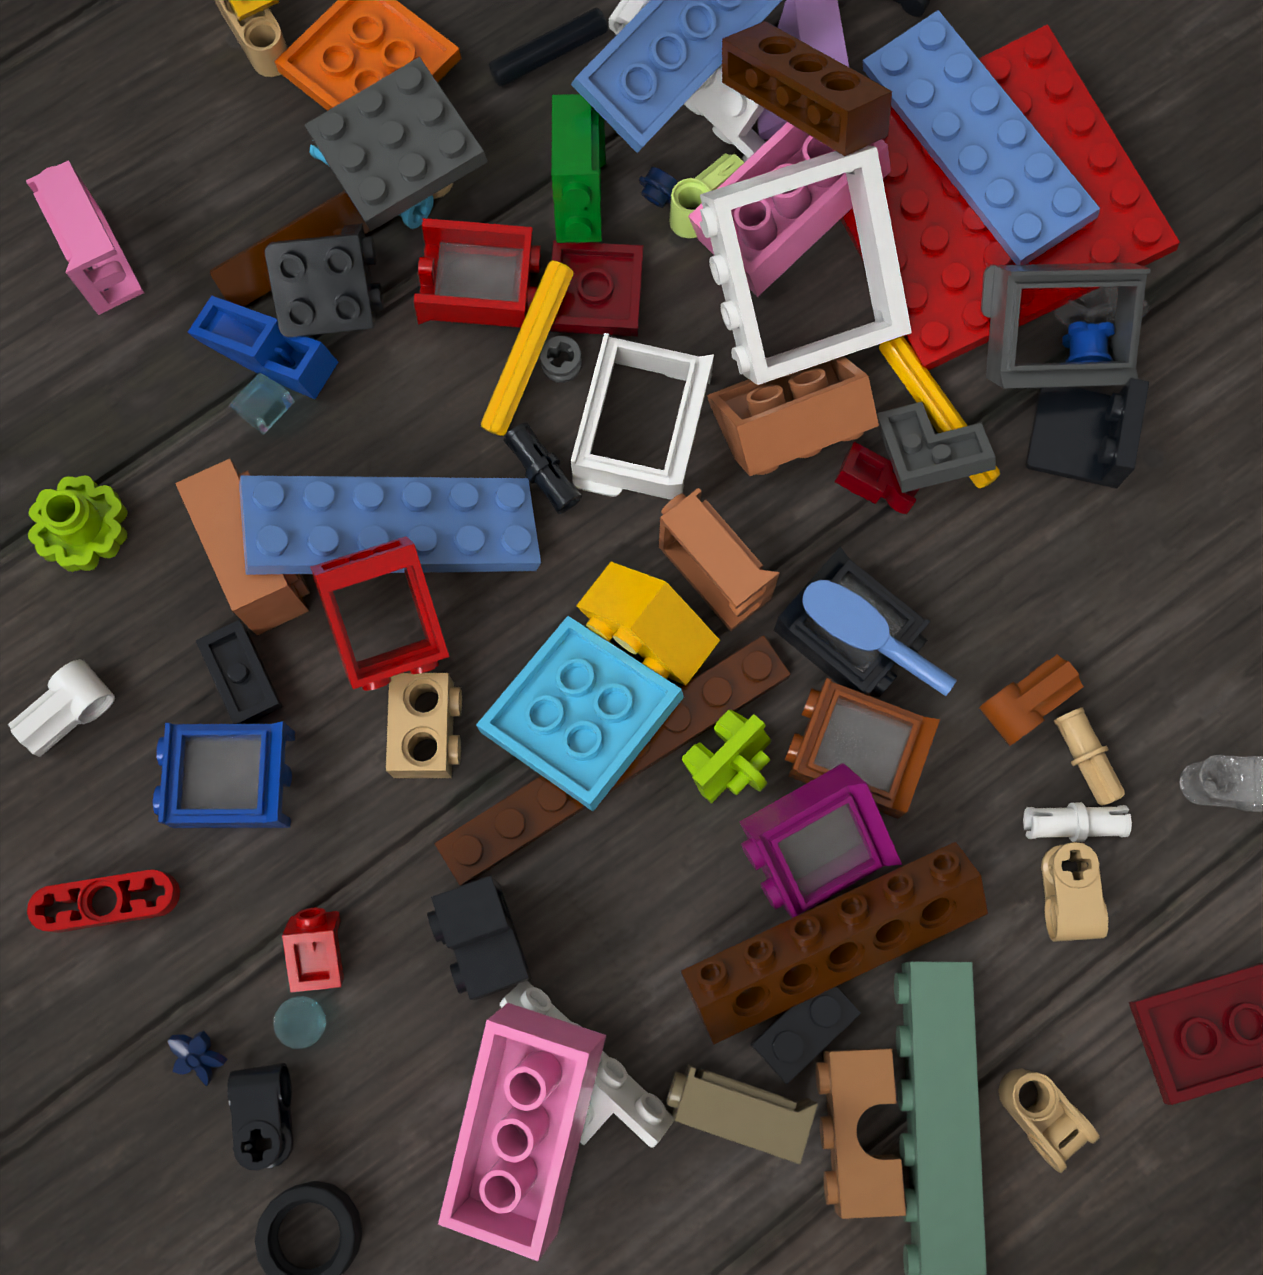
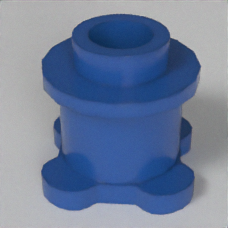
[1062,321,1115,363]

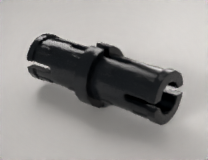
[503,423,582,514]

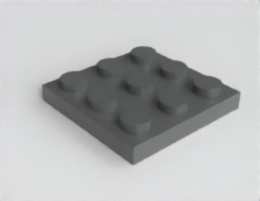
[304,57,488,231]

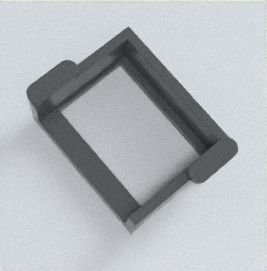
[981,263,1151,389]

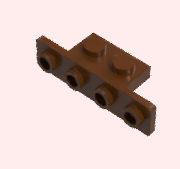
[210,190,370,307]

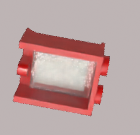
[414,218,541,328]

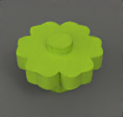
[28,475,128,572]

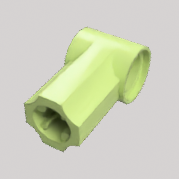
[669,153,745,239]

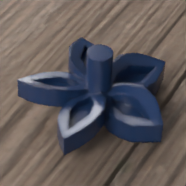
[167,1030,228,1086]

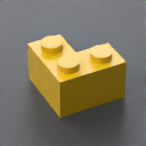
[576,562,720,686]

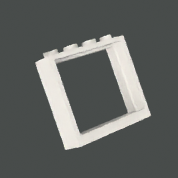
[699,145,912,385]

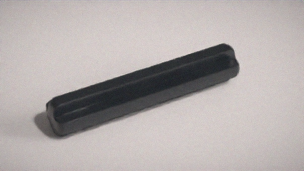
[489,8,608,86]

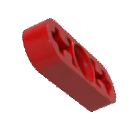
[27,870,180,933]

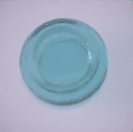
[274,996,326,1049]

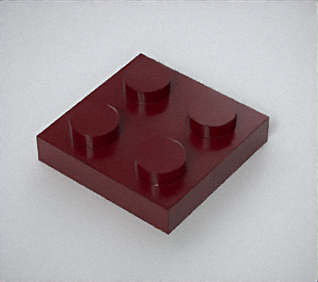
[550,240,643,336]

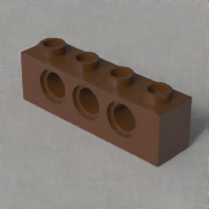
[722,21,892,156]

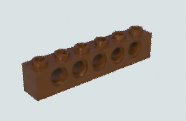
[681,841,988,1045]

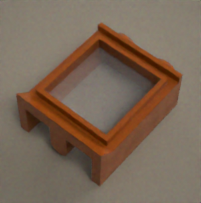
[784,678,940,819]

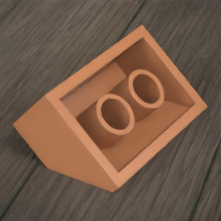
[707,356,879,476]

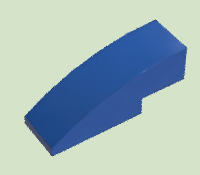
[188,295,338,399]

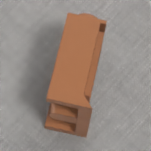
[659,488,780,631]

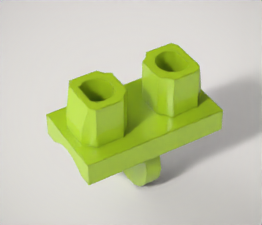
[682,709,772,804]

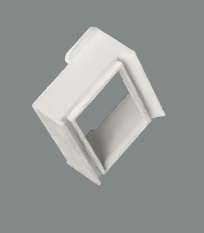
[571,333,714,500]

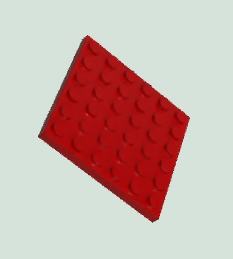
[840,24,1180,371]

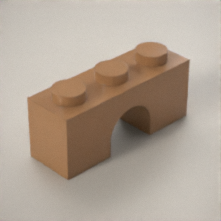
[816,1048,906,1219]

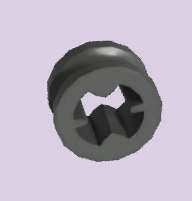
[540,336,582,383]

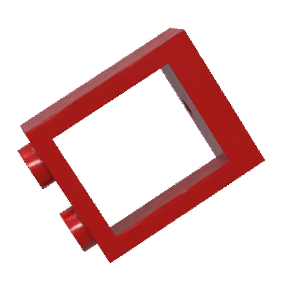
[310,536,449,691]

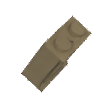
[666,1064,818,1164]

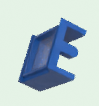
[153,721,295,828]

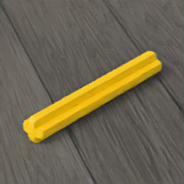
[481,261,573,436]
[879,336,1000,489]

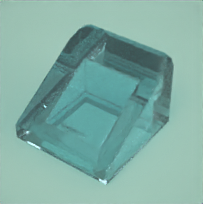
[228,372,294,435]

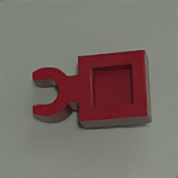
[834,442,919,514]

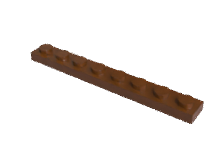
[434,635,791,886]

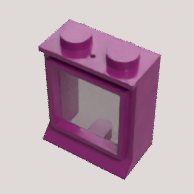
[739,763,902,918]

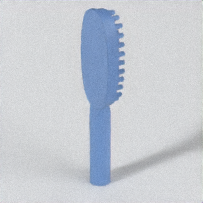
[803,580,957,696]

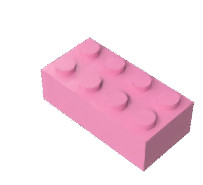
[688,122,891,297]
[438,1003,606,1261]

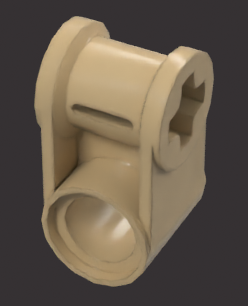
[1041,842,1108,942]
[998,1069,1100,1173]

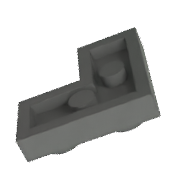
[877,402,996,493]

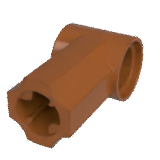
[979,654,1084,747]

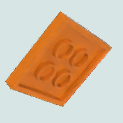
[274,0,461,111]

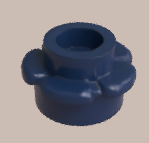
[639,167,678,208]

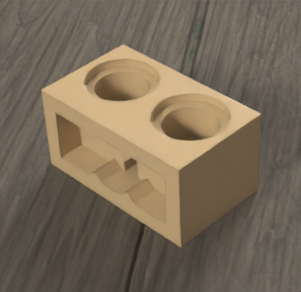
[386,673,462,778]

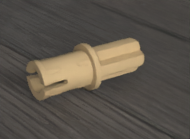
[1054,707,1125,806]

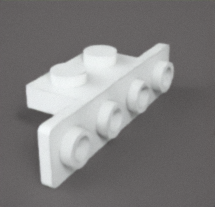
[684,65,766,162]
[499,981,674,1148]

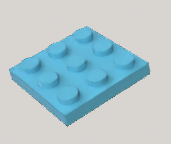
[476,616,684,811]

